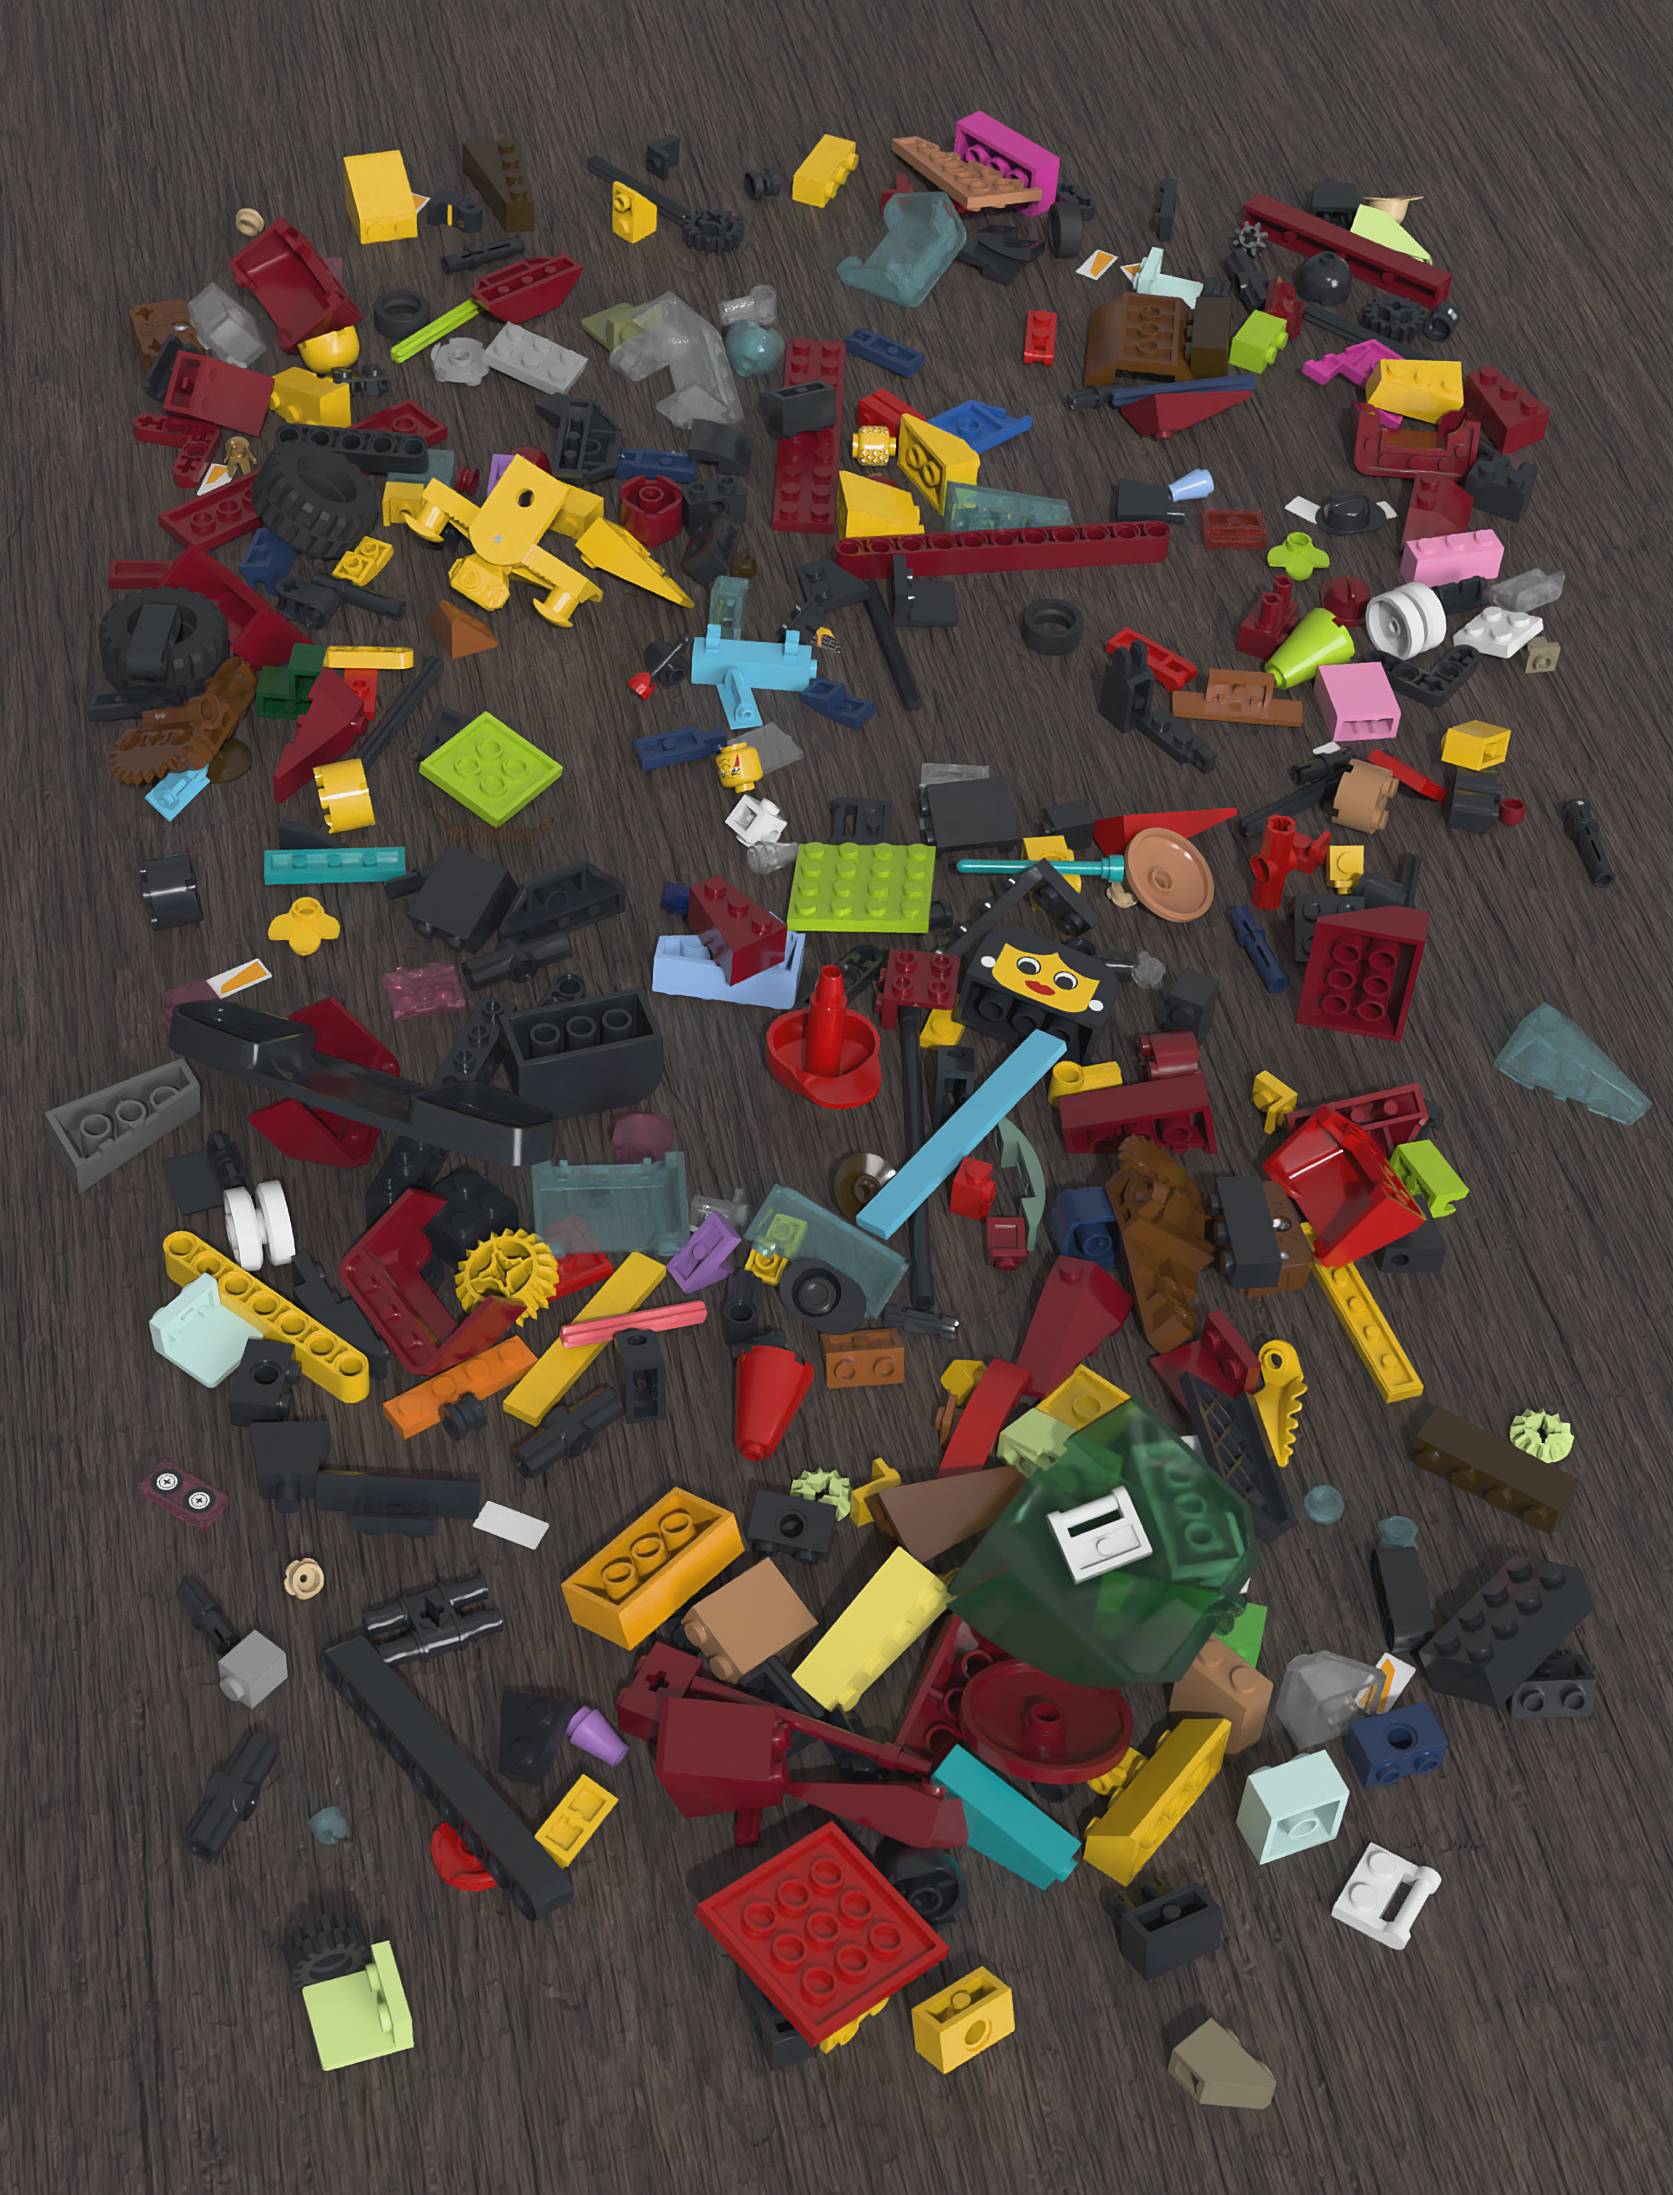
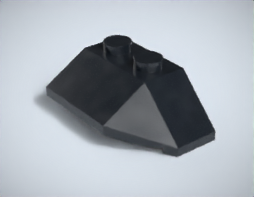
[551,397,623,485]
[498,860,625,944]

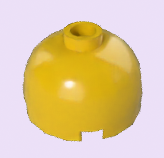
[297,326,360,374]

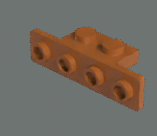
[1172,668,1303,727]

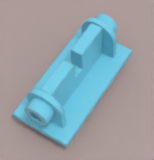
[716,667,763,730]
[145,764,210,822]

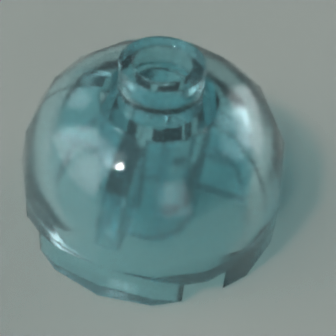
[724,319,785,377]

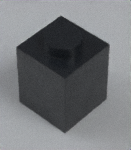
[1039,800,1095,851]

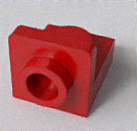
[1292,830,1332,875]

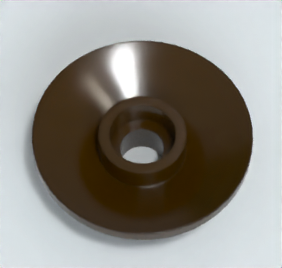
[205,737,252,784]
[832,1153,897,1225]

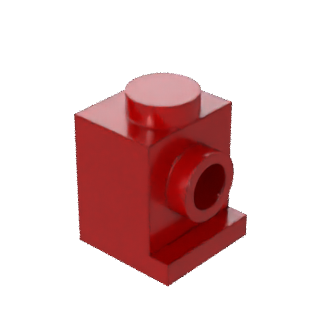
[949,1156,997,1223]

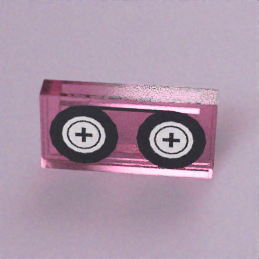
[138,1459,229,1532]

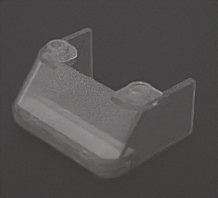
[631,291,744,430]

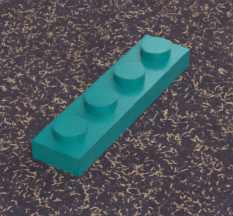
[264,847,406,885]

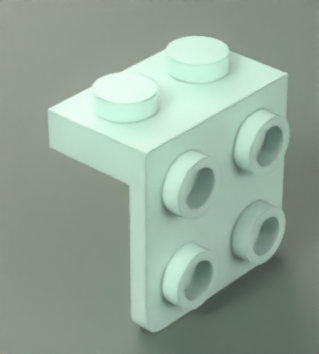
[1133,247,1203,309]
[149,1272,264,1388]

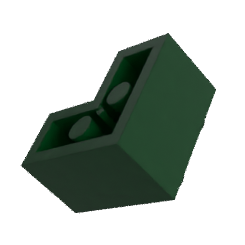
[256,643,329,720]

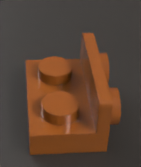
[820,1328,904,1389]

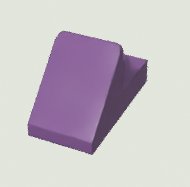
[666,1211,742,1294]

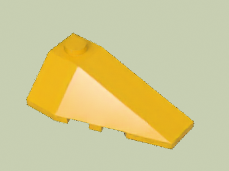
[575,516,695,609]

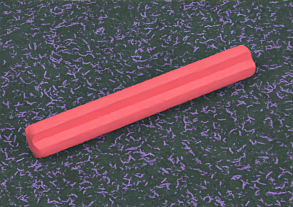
[559,1300,707,1348]

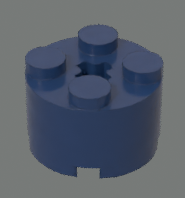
[1049,1186,1121,1271]

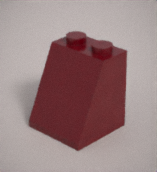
[655,1697,792,1818]

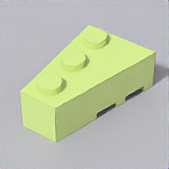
[997,1408,1125,1529]

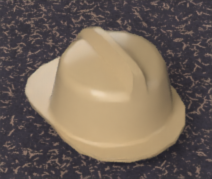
[1361,195,1424,224]

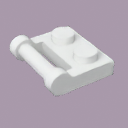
[1046,1485,1153,1585]
[1331,1842,1441,1950]

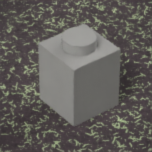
[218,1630,288,1709]

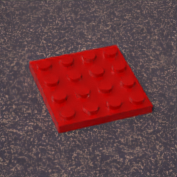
[695,1821,950,2048]

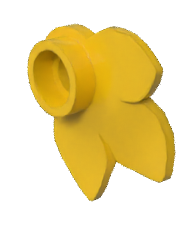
[268,897,340,956]

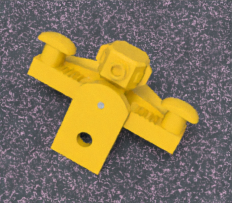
[404,454,603,628]

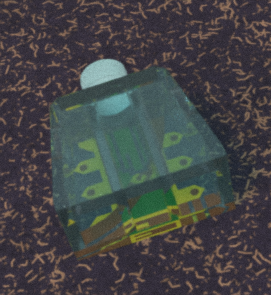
[709,576,749,641]

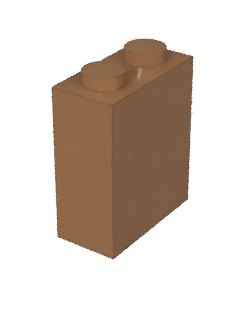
[681,1557,819,1688]
[1168,1631,1274,1766]

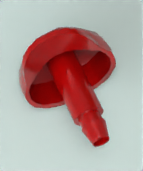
[764,965,882,1110]

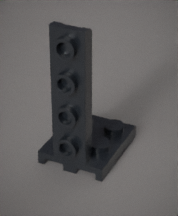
[933,857,1102,958]

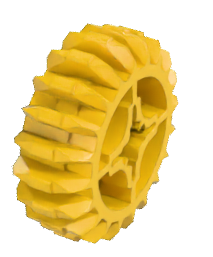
[454,1228,560,1331]

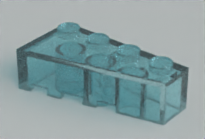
[942,480,1074,532]

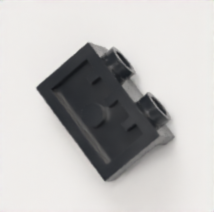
[1509,1654,1596,1719]

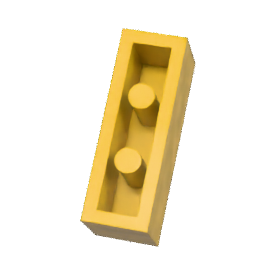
[792,134,858,208]

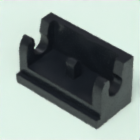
[141,333,205,404]
[739,1655,824,1759]

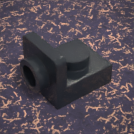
[646,134,680,181]

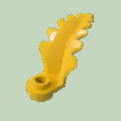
[1252,1339,1308,1467]

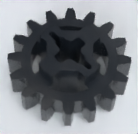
[683,207,744,254]
[1362,294,1426,342]

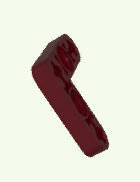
[133,413,221,489]

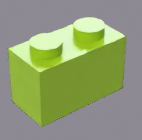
[1229,310,1288,374]

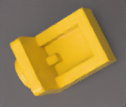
[849,1457,903,1528]

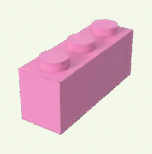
[1400,529,1504,588]

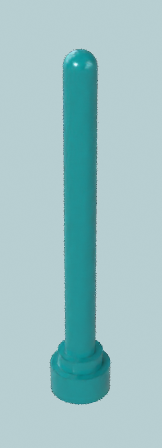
[956,855,1124,883]

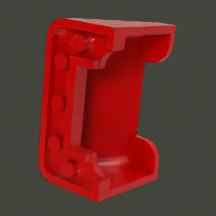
[1262,1104,1427,1269]

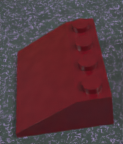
[1295,905,1429,1043]

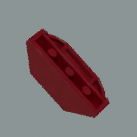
[471,253,583,325]
[1399,471,1474,556]
[1284,1082,1429,1161]

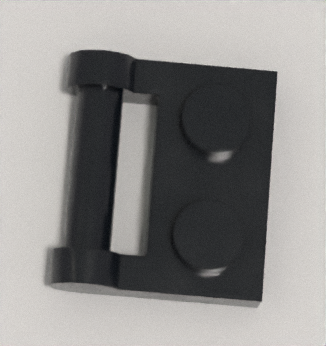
[827,797,892,845]

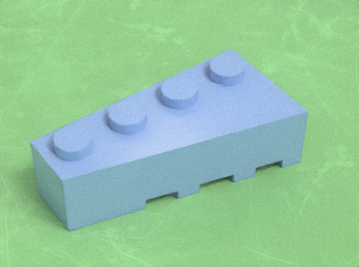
[652,934,805,1010]

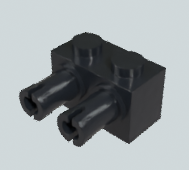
[758,380,837,437]
[1464,452,1538,523]
[1104,1875,1222,1981]

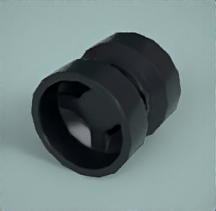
[744,166,781,200]
[1424,302,1461,342]

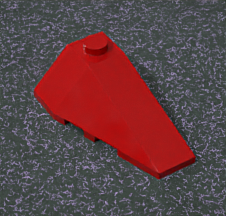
[1093,807,1237,858]

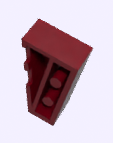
[1463,364,1551,458]
[688,874,788,987]

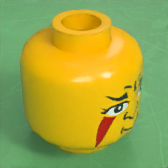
[715,742,763,793]

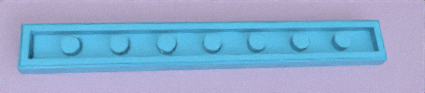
[855,1029,1067,1240]

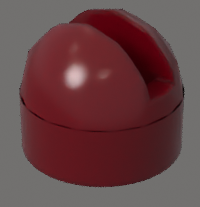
[1498,798,1527,826]

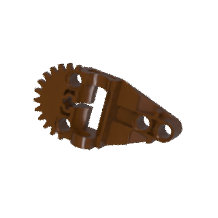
[108,656,259,785]
[1105,1134,1217,1354]

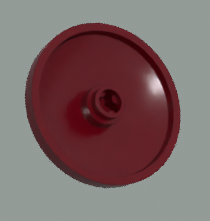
[959,1657,1133,1784]

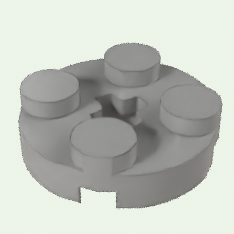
[431,337,491,386]

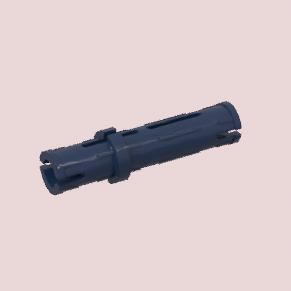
[1228,905,1289,994]

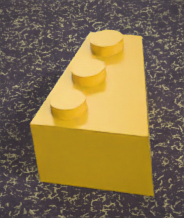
[1365,359,1464,425]
[268,366,351,428]

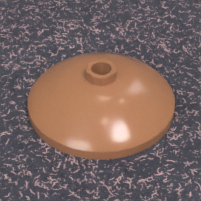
[1124,828,1214,923]

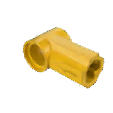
[1047,1061,1123,1109]

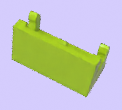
[1389,1139,1469,1218]

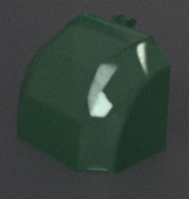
[945,1394,1260,1689]

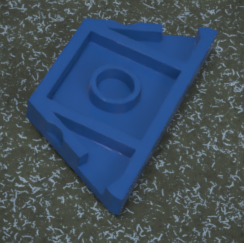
[927,399,1033,454]

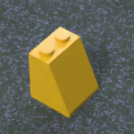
[343,150,417,244]
[835,471,925,540]

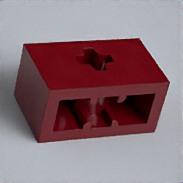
[615,1642,703,1745]

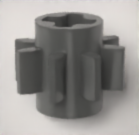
[1233,221,1269,258]

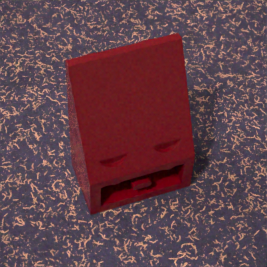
[163,350,275,438]

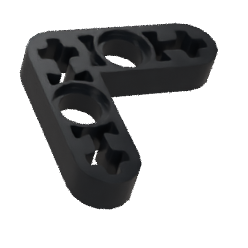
[1363,644,1480,708]

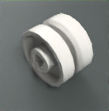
[1365,581,1446,660]
[223,1180,295,1272]

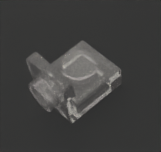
[690,1188,749,1232]

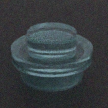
[1303,1485,1344,1524]

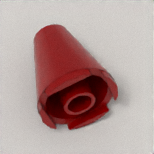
[735,1345,815,1462]

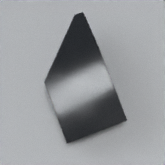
[278,819,350,850]

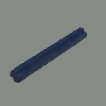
[1111,374,1256,407]

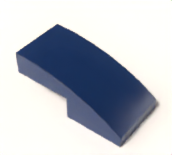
[800,677,875,729]

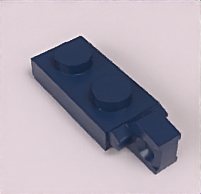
[632,726,727,771]

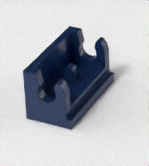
[238,528,297,595]

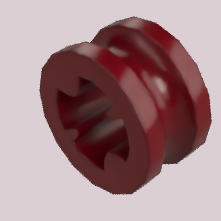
[456,465,480,496]

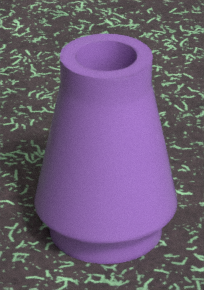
[565,1706,630,1767]

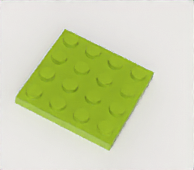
[787,842,936,933]

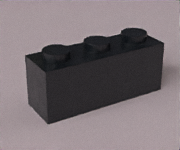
[1207,1175,1282,1289]

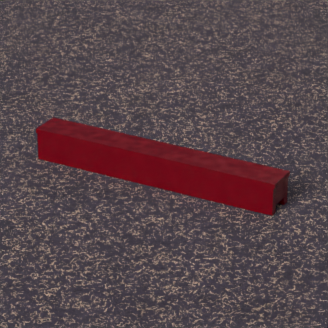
[1240,192,1453,311]

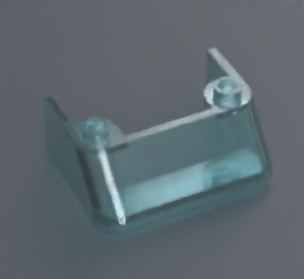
[743,1183,913,1319]

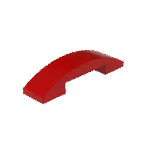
[936,1358,1031,1479]

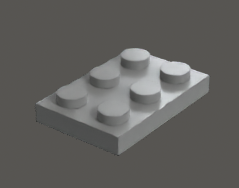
[481,322,588,395]

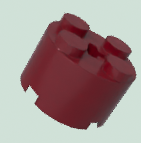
[619,475,683,548]
[1138,1030,1202,1083]

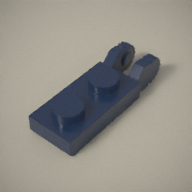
[843,327,925,378]
[612,448,699,483]

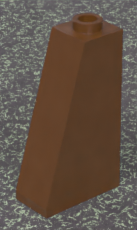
[864,1465,1034,1564]

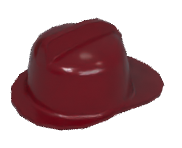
[1320,573,1371,627]

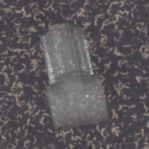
[718,285,777,326]

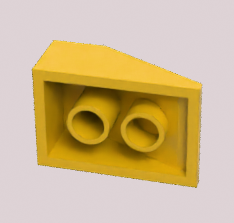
[897,413,980,516]

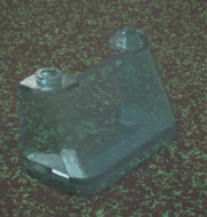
[836,192,967,308]
[525,1151,690,1259]

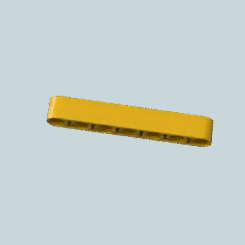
[163,1231,370,1403]

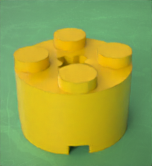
[313,758,376,834]

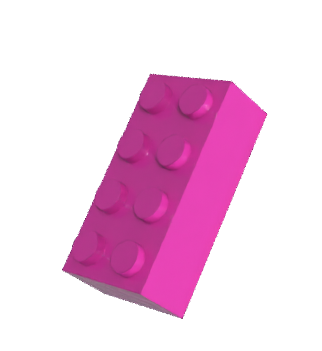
[954,110,1060,218]

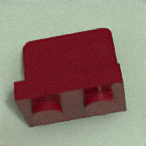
[875,948,960,1030]

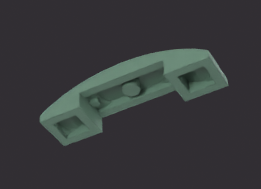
[992,1117,1045,1251]

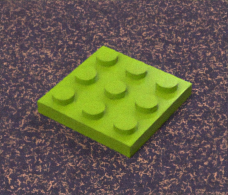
[419,711,563,829]

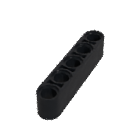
[275,423,430,475]

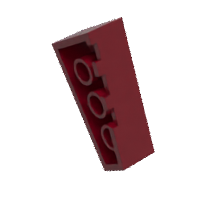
[1058,1073,1218,1154]

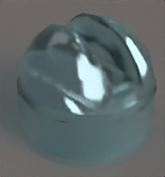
[308,1806,348,1845]

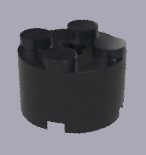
[139,853,204,931]

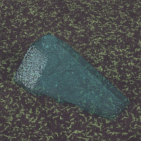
[1493,1002,1652,1126]

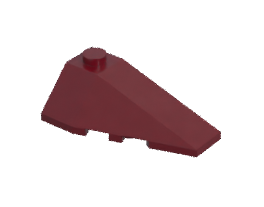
[1121,390,1252,441]
[273,667,368,803]
[892,1610,1032,1781]
[784,1779,969,1849]

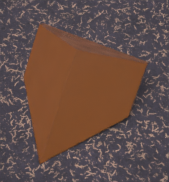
[428,600,499,659]

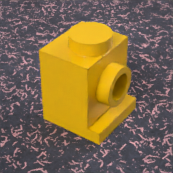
[383,482,426,526]

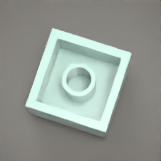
[1236,1750,1350,1865]

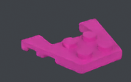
[1302,339,1406,429]

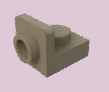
[1514,636,1560,673]

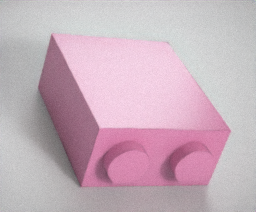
[1313,662,1401,742]

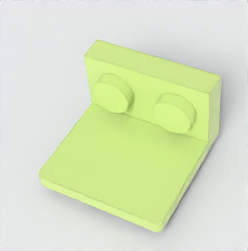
[302,1940,414,2071]

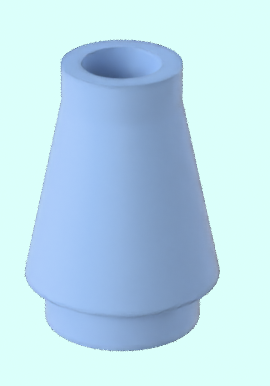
[1166,468,1214,503]

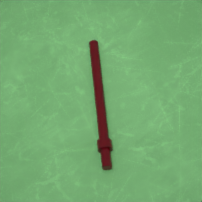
[690,1675,934,1779]

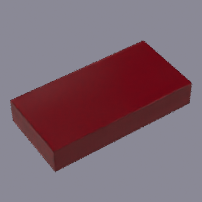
[108,560,176,589]

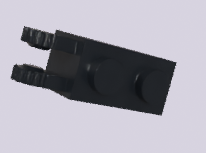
[1099,639,1155,734]

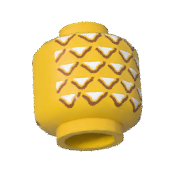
[852,426,896,466]

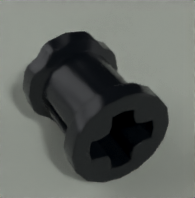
[914,899,953,938]

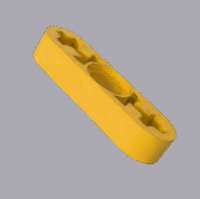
[328,646,414,669]

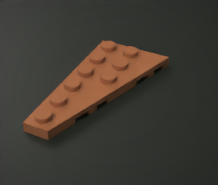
[891,136,1043,211]

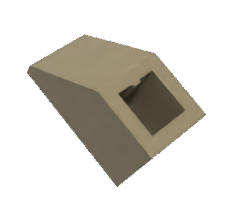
[1167,2017,1277,2109]

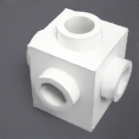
[725,795,787,850]

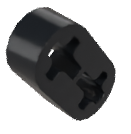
[1055,182,1097,221]

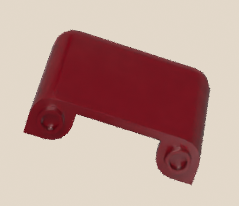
[228,216,364,355]
[1350,402,1481,482]

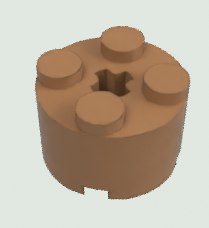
[1332,758,1399,835]

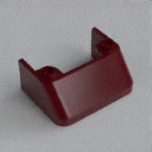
[158,542,314,673]
[247,995,400,1169]
[339,1188,528,1376]

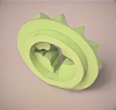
[1509,1408,1574,1463]
[790,1466,853,1521]

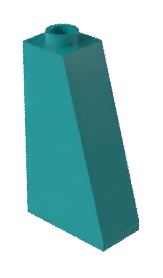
[929,1744,1082,1891]

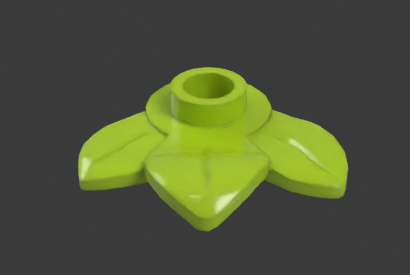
[1267,532,1329,581]

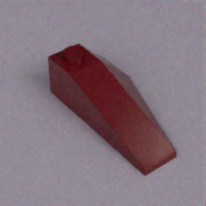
[1016,1255,1134,1400]

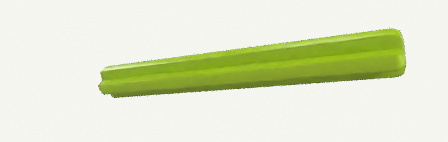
[390,298,486,364]

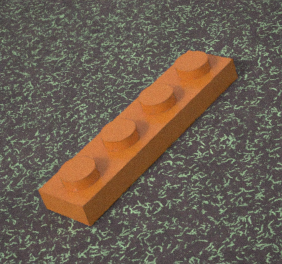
[383,1335,539,1440]

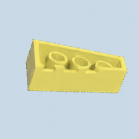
[791,1546,957,1713]

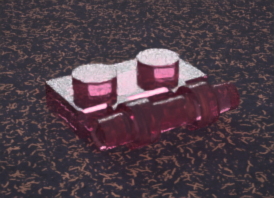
[382,961,465,1021]

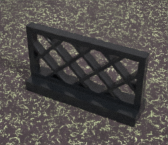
[1178,1371,1298,1544]

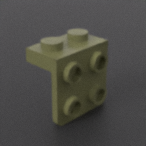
[581,299,662,354]

